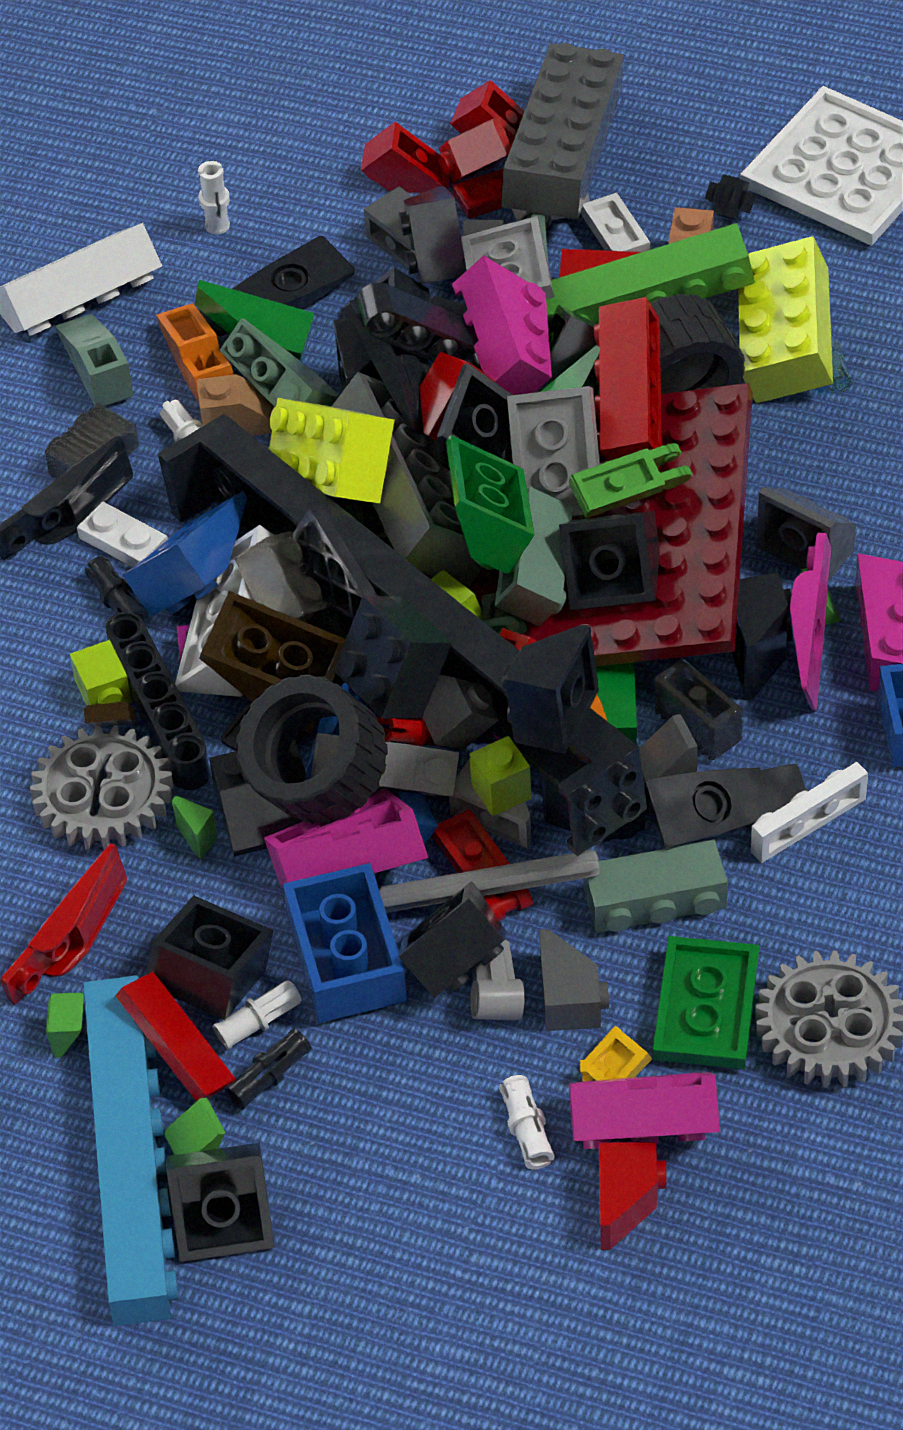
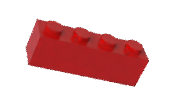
[594,297,662,462]

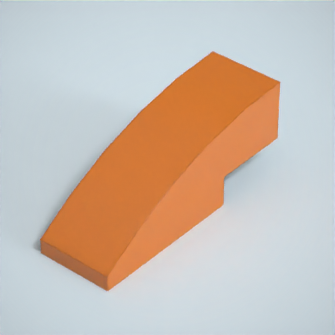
[156,303,233,403]

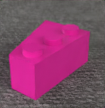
[452,255,552,395]
[855,553,903,692]
[264,788,428,888]
[568,1072,720,1149]

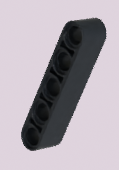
[357,282,483,372]
[105,612,210,790]

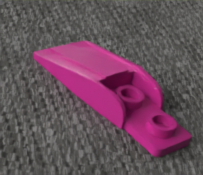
[790,533,831,711]

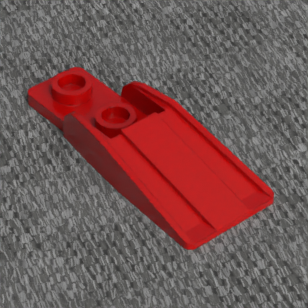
[0,843,127,1004]

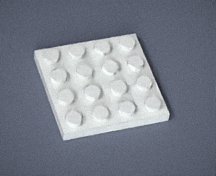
[740,86,903,246]

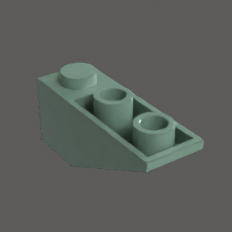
[55,314,133,409]
[220,318,339,407]

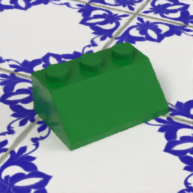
[446,435,535,575]

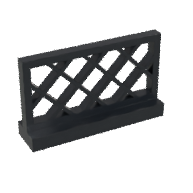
[267,504,378,683]

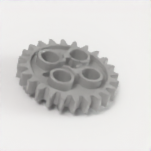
[30,725,173,850]
[755,950,903,1088]

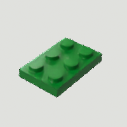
[653,936,759,1070]

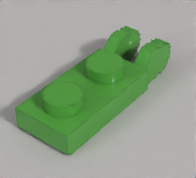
[568,443,692,518]

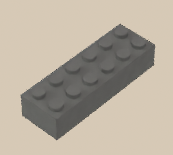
[501,43,624,219]
[332,372,484,588]

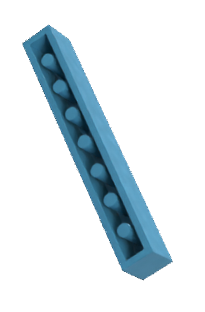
[83,975,179,1326]

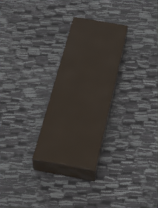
[84,701,137,729]

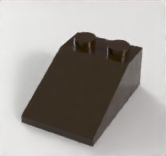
[199,591,346,734]

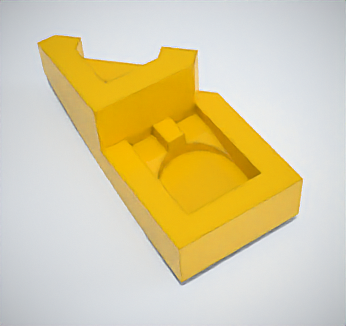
[580,1025,652,1082]

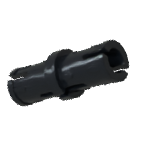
[85,556,148,623]
[224,1028,312,1110]

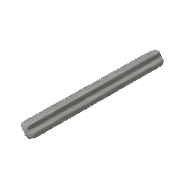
[379,850,600,913]

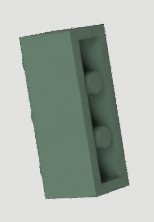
[495,486,573,626]
[583,840,728,933]

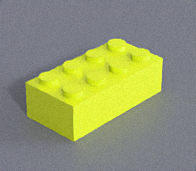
[738,236,833,404]
[268,398,394,503]

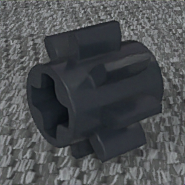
[704,174,756,221]

